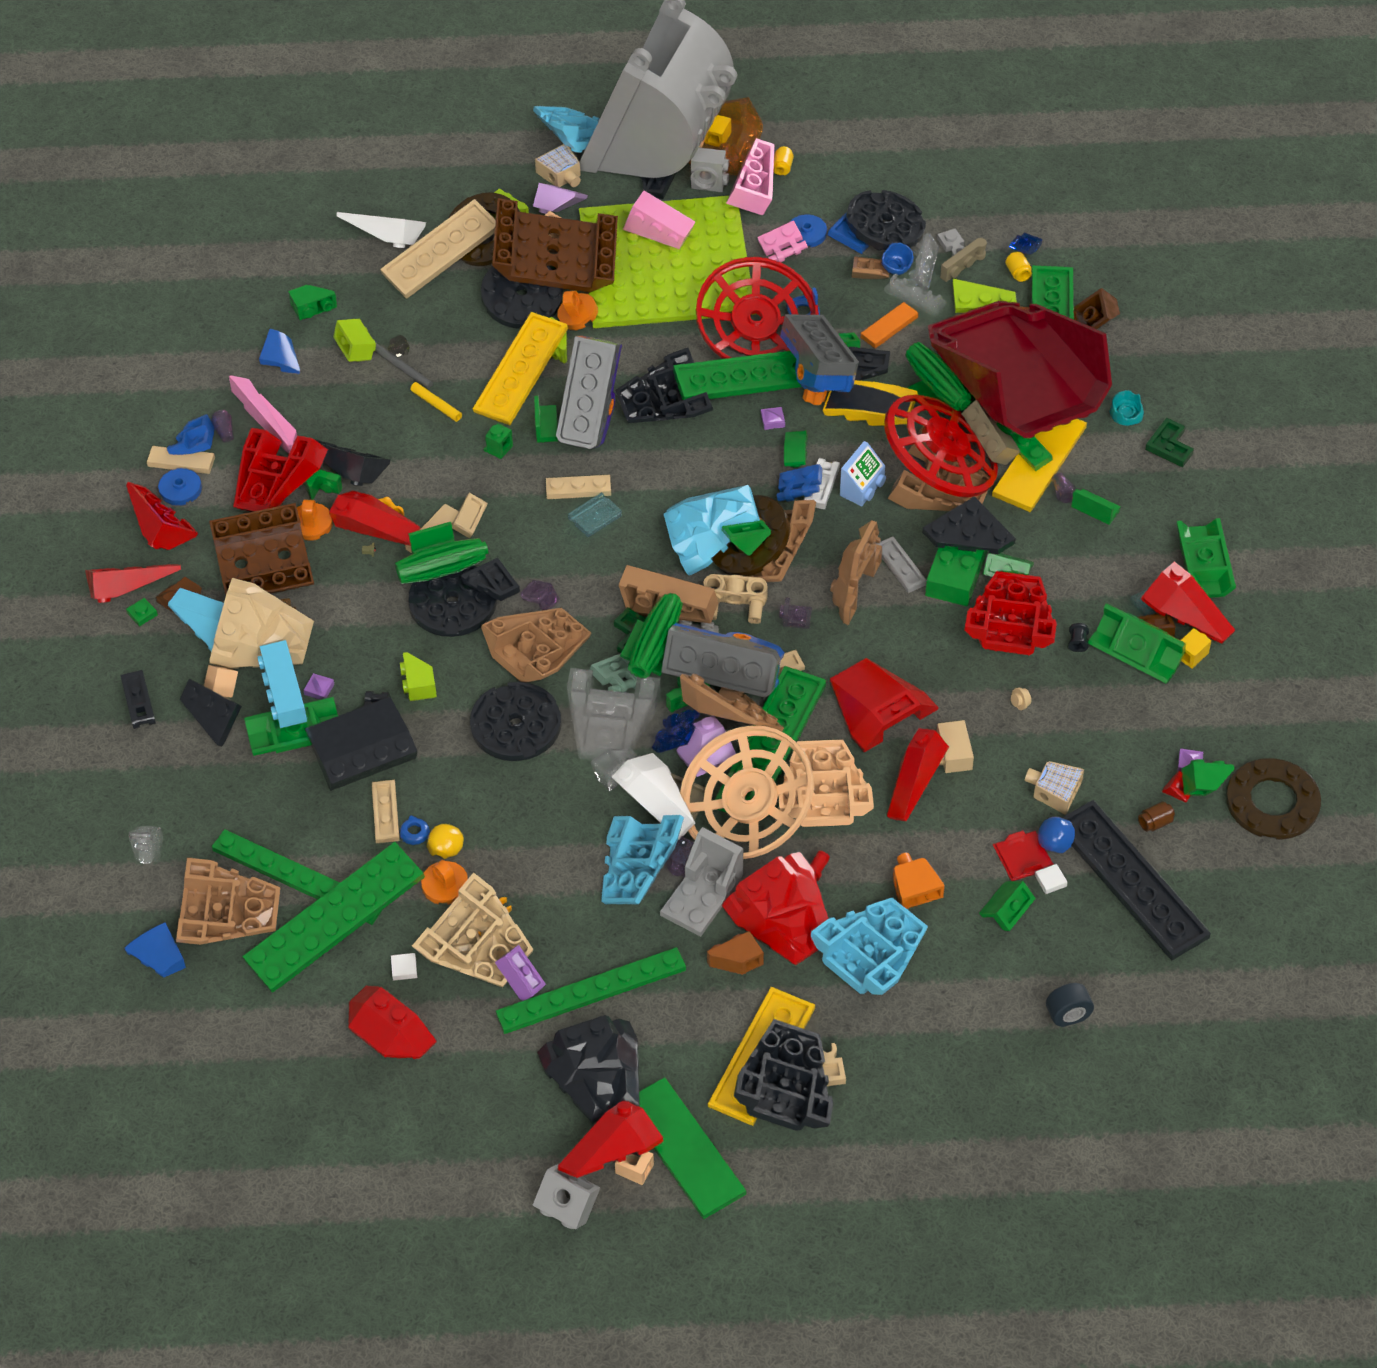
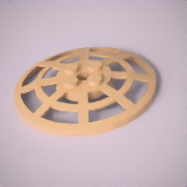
[680,725,814,859]

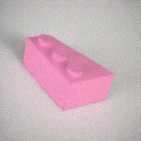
[623,191,695,249]

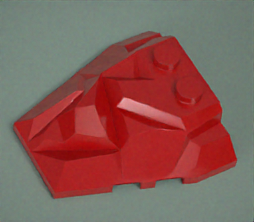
[964,571,1057,655]
[722,852,828,965]

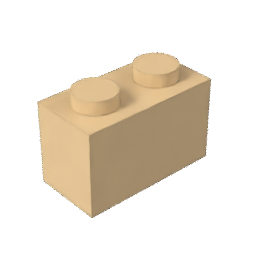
[937,720,974,773]

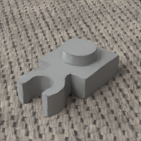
[937,229,965,256]

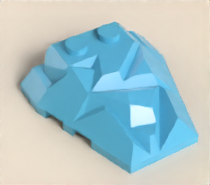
[533,106,599,152]
[664,485,760,575]
[601,815,684,904]
[810,898,928,995]

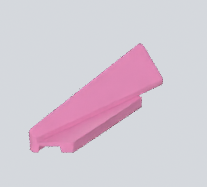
[229,376,297,454]

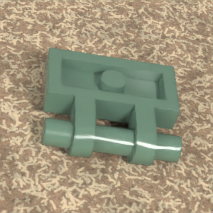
[589,653,647,695]

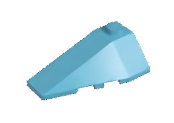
[168,588,224,652]

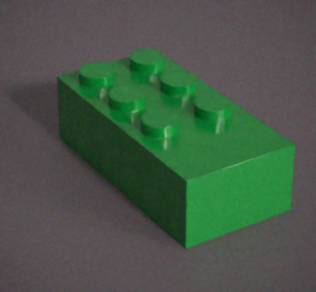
[925,546,988,607]

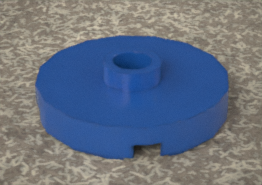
[790,214,827,247]
[158,468,202,505]

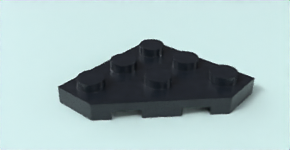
[922,496,1016,554]

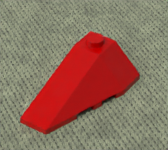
[126,482,198,550]
[329,491,421,546]
[558,1101,663,1178]

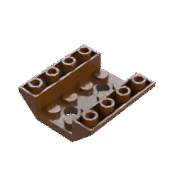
[209,503,314,595]

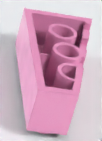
[726,138,774,215]

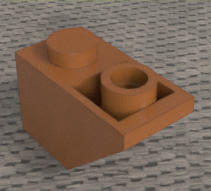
[707,931,764,975]

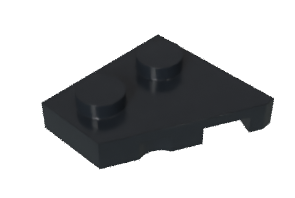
[641,173,676,199]
[849,346,890,381]
[461,558,520,601]

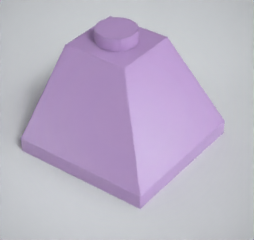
[533,183,588,214]
[676,716,736,777]

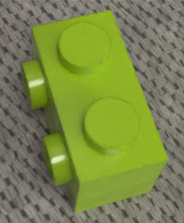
[333,319,376,362]

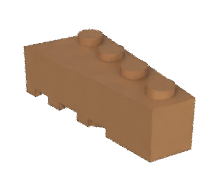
[619,565,718,623]

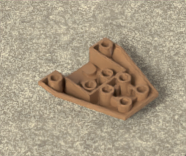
[481,608,591,682]
[680,673,784,732]

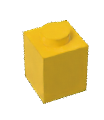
[705,115,731,148]
[1181,628,1212,668]

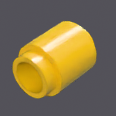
[773,146,794,175]
[1005,252,1032,282]

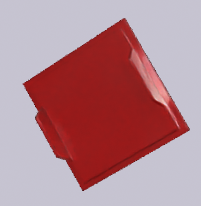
[993,830,1053,881]

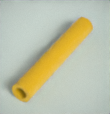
[410,382,462,422]

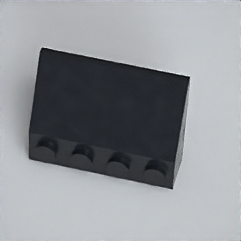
[305,697,417,791]

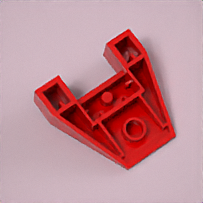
[233,428,328,512]

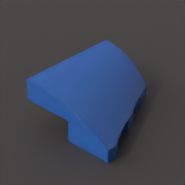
[259,329,300,374]
[167,414,215,455]
[125,923,186,978]

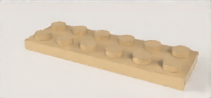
[380,199,496,299]

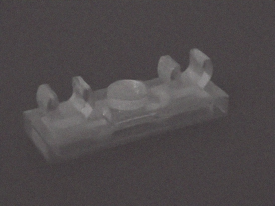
[907,233,939,291]
[884,273,947,317]

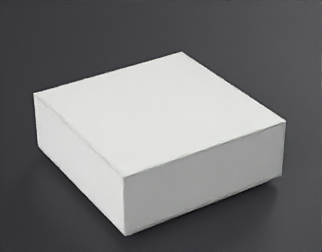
[1035,864,1067,894]
[391,953,417,981]

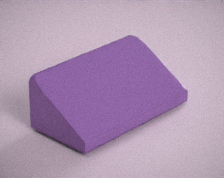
[495,945,546,1001]

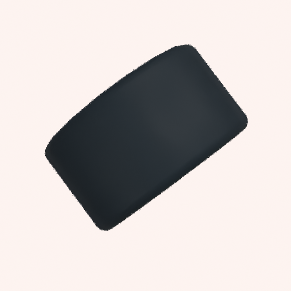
[1046,983,1094,1027]

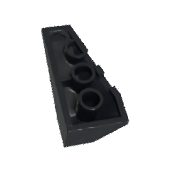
[315,439,390,486]

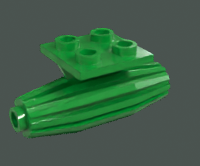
[905,342,972,413]
[395,522,489,584]
[620,593,683,678]

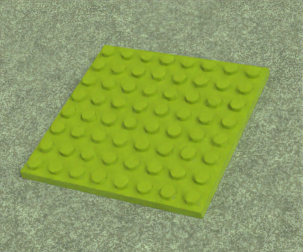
[579,196,756,328]

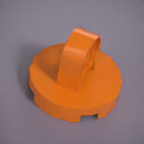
[558,291,598,330]
[297,499,333,541]
[421,860,468,904]

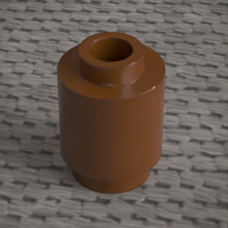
[1138,801,1175,832]

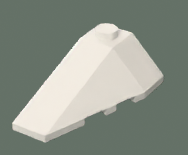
[337,212,426,248]
[612,753,695,840]

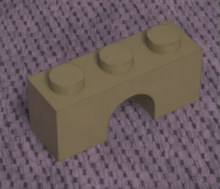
[962,400,1021,465]

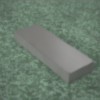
[877,537,927,593]

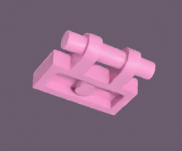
[757,220,808,262]

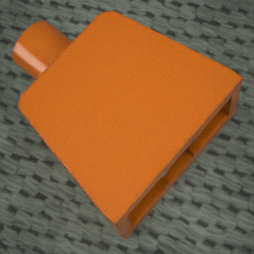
[893,853,945,909]

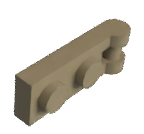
[940,238,987,282]

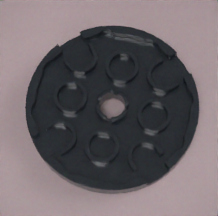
[846,190,926,250]
[481,266,563,329]
[408,565,497,637]
[470,682,561,761]

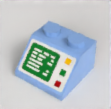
[840,441,886,506]

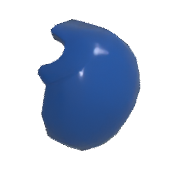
[881,243,914,275]
[1038,817,1075,853]

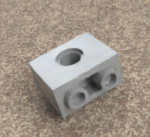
[691,148,729,192]
[533,1164,600,1229]

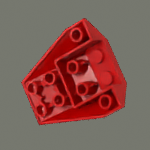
[830,658,938,752]

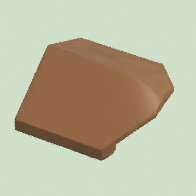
[852,257,889,279]

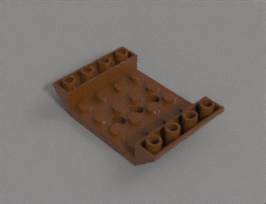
[492,198,618,292]

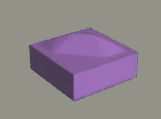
[761,407,785,430]
[304,673,334,700]
[1177,749,1203,772]

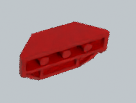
[348,986,437,1059]

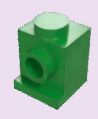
[484,423,513,459]

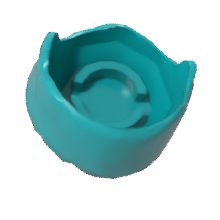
[1110,390,1144,426]

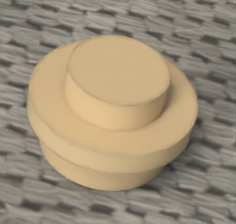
[1011,688,1031,710]

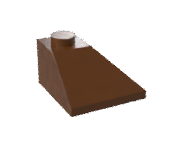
[1074,288,1120,329]

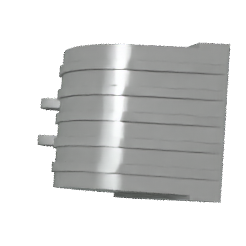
[579,0,738,178]

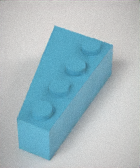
[257,640,307,728]

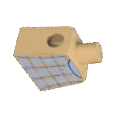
[535,144,581,187]
[1025,761,1084,815]

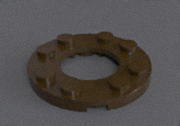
[448,192,520,266]
[712,495,790,576]
[1226,758,1321,840]

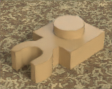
[823,1043,846,1086]

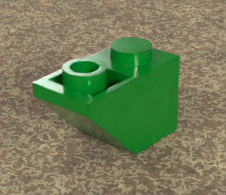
[288,285,337,320]
[1182,759,1234,796]

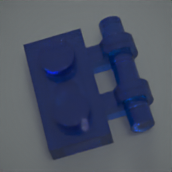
[652,709,699,753]

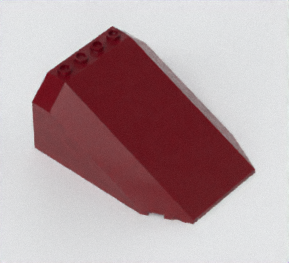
[928,301,1112,438]

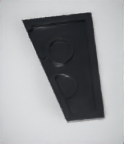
[180,679,242,747]

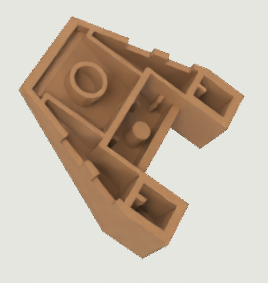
[888,426,990,511]

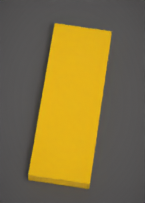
[473,312,568,425]
[992,419,1087,512]
[708,987,815,1126]

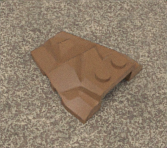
[736,500,816,582]
[830,520,882,625]
[176,858,280,945]

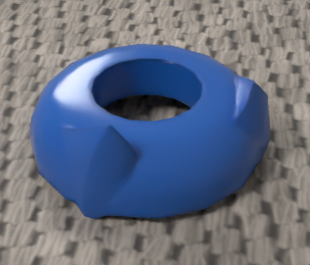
[400,815,430,845]

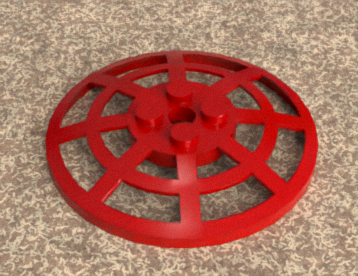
[696,257,819,359]
[884,395,998,497]

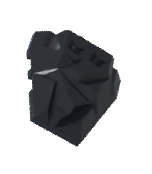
[615,347,713,423]
[537,1015,640,1123]
[734,1019,833,1131]

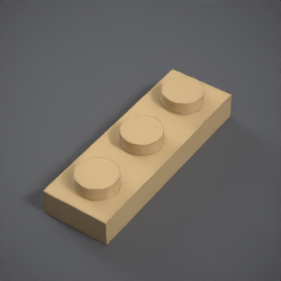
[546,475,611,499]

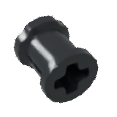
[1068,623,1089,652]

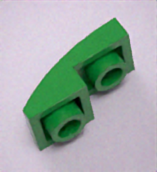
[784,431,808,468]

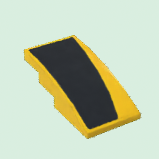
[823,380,918,426]

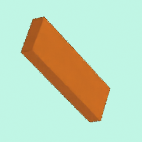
[860,302,919,349]

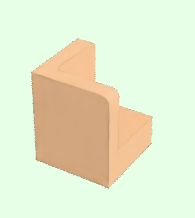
[204,665,238,698]
[615,1152,654,1185]

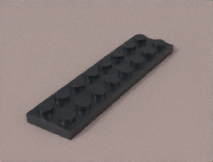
[1062,800,1211,961]

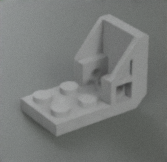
[660,827,743,937]

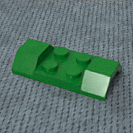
[1176,518,1236,598]
[1088,603,1186,684]
[244,697,338,756]

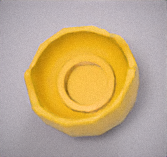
[426,824,464,859]

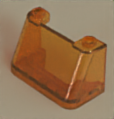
[688,97,763,176]

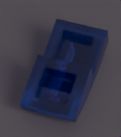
[1009,232,1042,255]

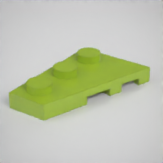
[952,279,1017,313]

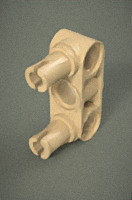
[704,574,768,624]

